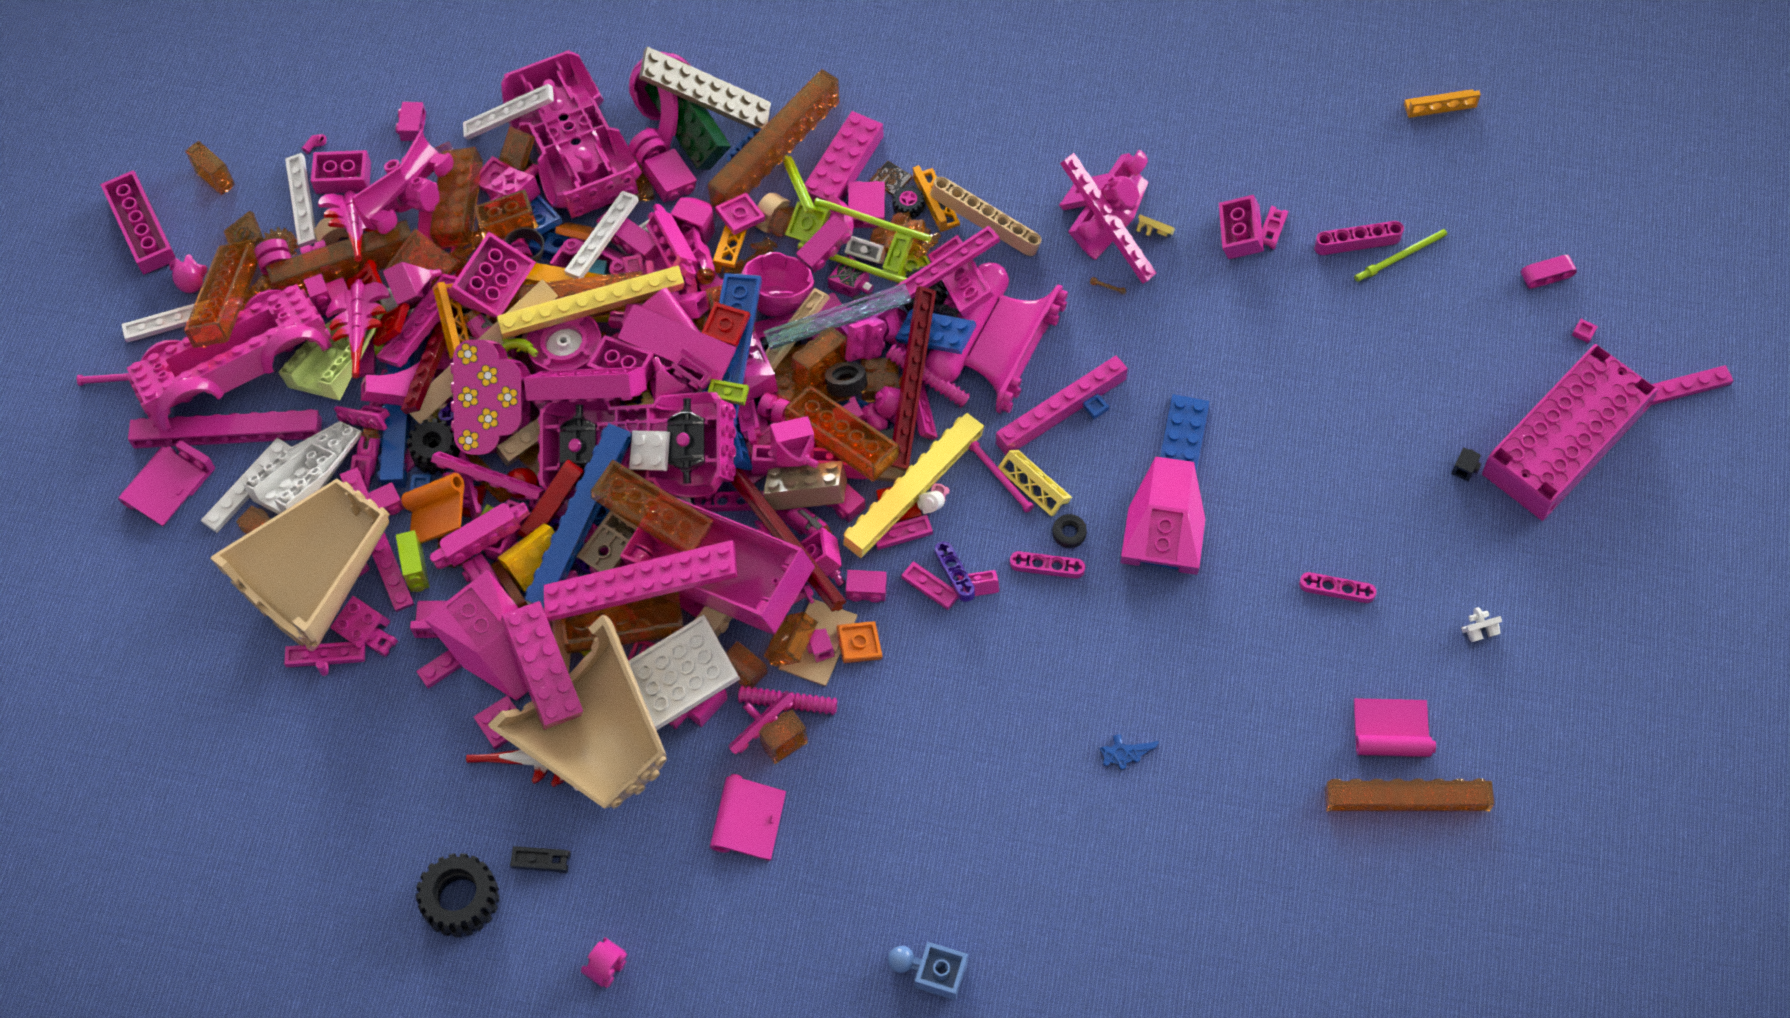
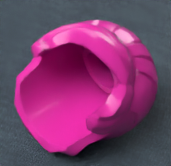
[169,254,207,293]

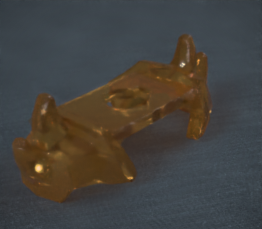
[446,223,490,272]
[723,237,778,274]

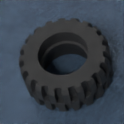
[416,853,500,937]

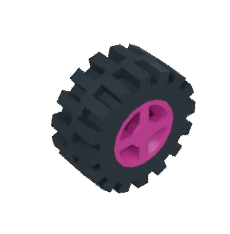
[892,185,925,220]

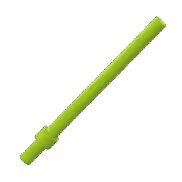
[1354,229,1447,282]

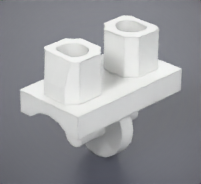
[1461,607,1502,642]

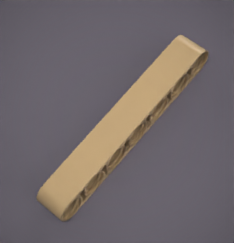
[930,177,1042,256]

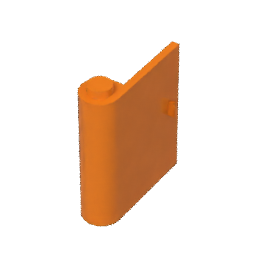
[401,473,464,544]

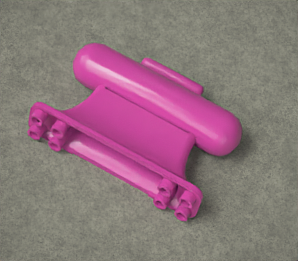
[925,262,1068,414]

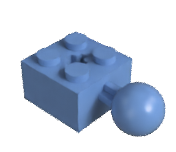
[888,942,968,1001]

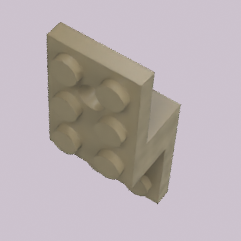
[577,486,657,572]

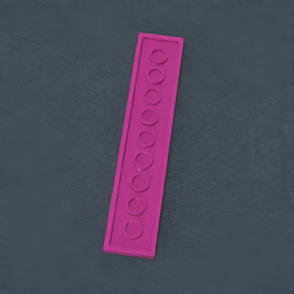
[544,540,738,622]

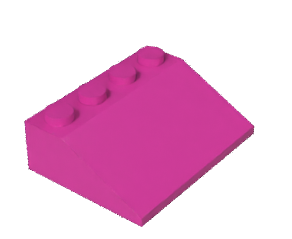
[448,232,536,318]

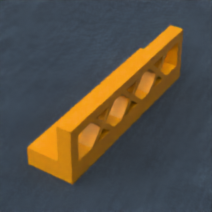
[1404,89,1481,118]
[913,165,960,232]
[713,224,747,273]
[433,282,469,359]

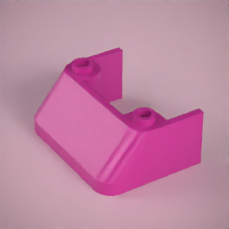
[550,238,627,284]

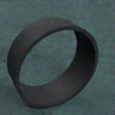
[504,227,544,263]

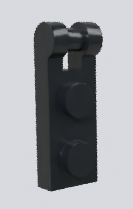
[510,846,571,873]

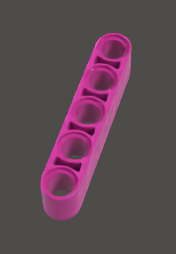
[1314,221,1404,255]

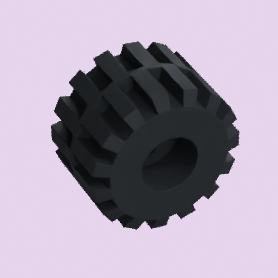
[407,418,461,475]

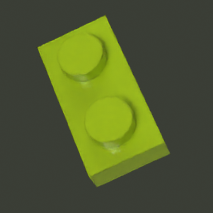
[708,379,749,406]

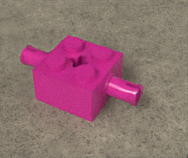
[484,163,541,215]
[668,689,728,729]

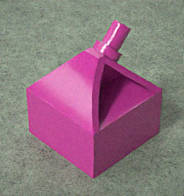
[671,197,715,245]
[383,262,442,308]
[649,357,697,402]
[770,416,819,468]
[800,527,845,586]

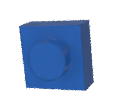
[1083,393,1109,419]
[410,474,432,490]

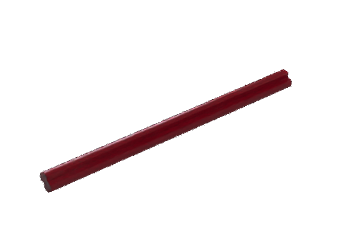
[730,468,846,612]

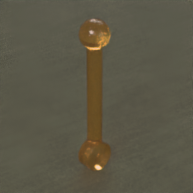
[1090,277,1126,294]

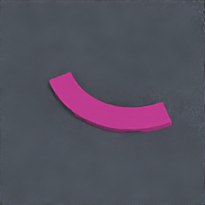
[657,87,678,151]

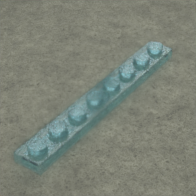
[764,283,911,350]

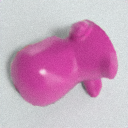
[862,403,888,433]

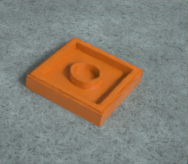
[555,222,595,241]
[836,621,883,663]

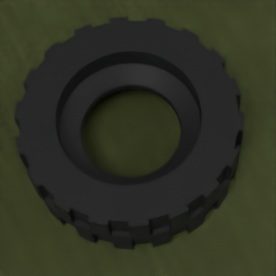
[824,361,867,397]

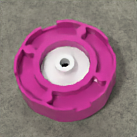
[526,316,602,373]

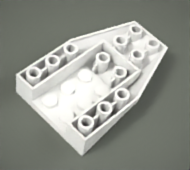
[243,421,363,514]

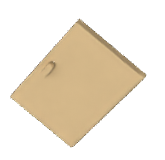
[779,599,858,687]

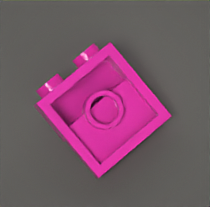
[845,317,887,362]

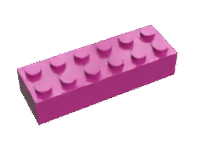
[805,111,884,205]
[100,170,176,275]
[524,367,647,403]
[501,601,583,730]

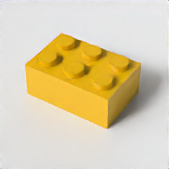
[498,523,555,592]

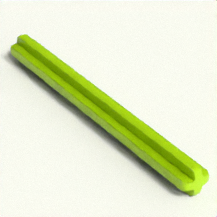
[782,155,815,214]

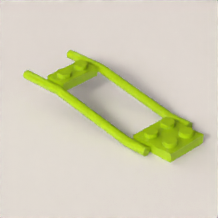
[785,198,932,283]

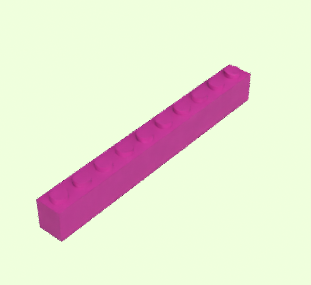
[128,409,322,448]

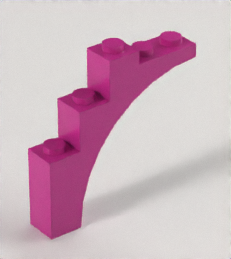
[361,330,453,406]

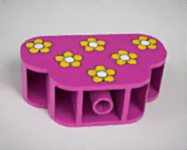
[450,340,531,455]

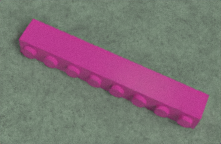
[996,356,1128,455]

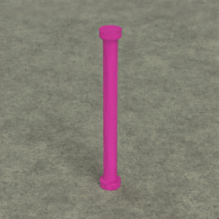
[77,373,130,386]
[969,441,1034,513]

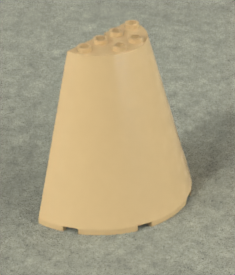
[210,479,390,651]
[488,615,667,809]

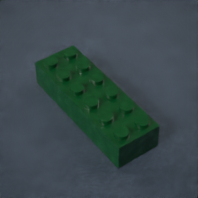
[644,83,731,170]

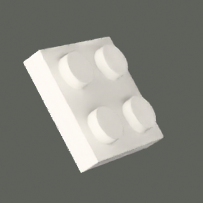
[629,430,670,471]

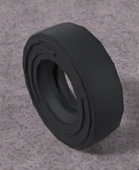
[1052,514,1087,548]

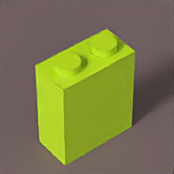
[396,530,430,592]

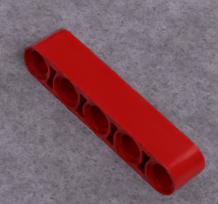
[518,459,584,538]

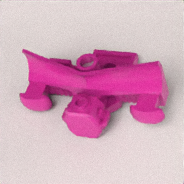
[352,130,454,234]
[1059,150,1148,260]

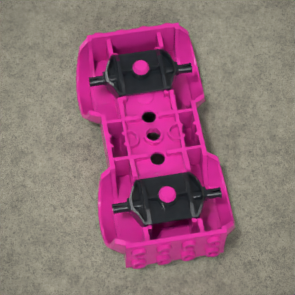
[538,392,736,501]

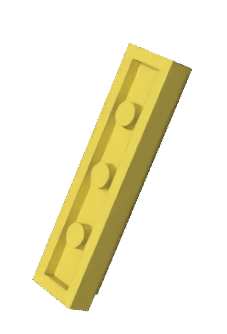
[998,450,1072,516]

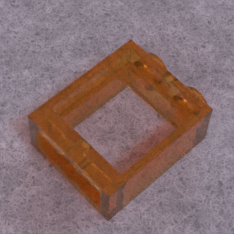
[185,140,235,195]
[764,612,818,667]

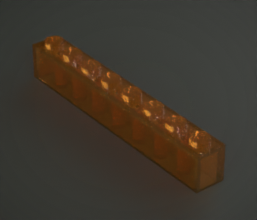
[1324,778,1495,811]

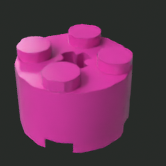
[581,937,628,988]

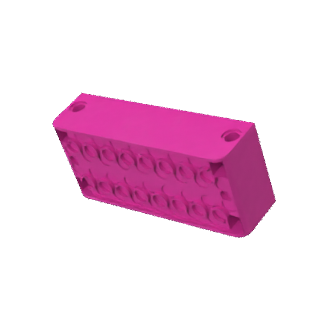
[1482,344,1658,521]
[620,491,815,635]

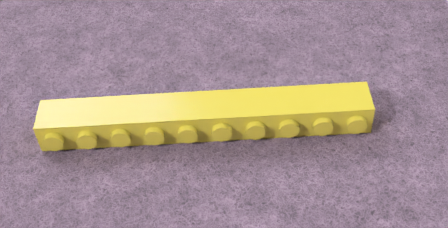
[497,266,684,339]
[843,413,984,558]

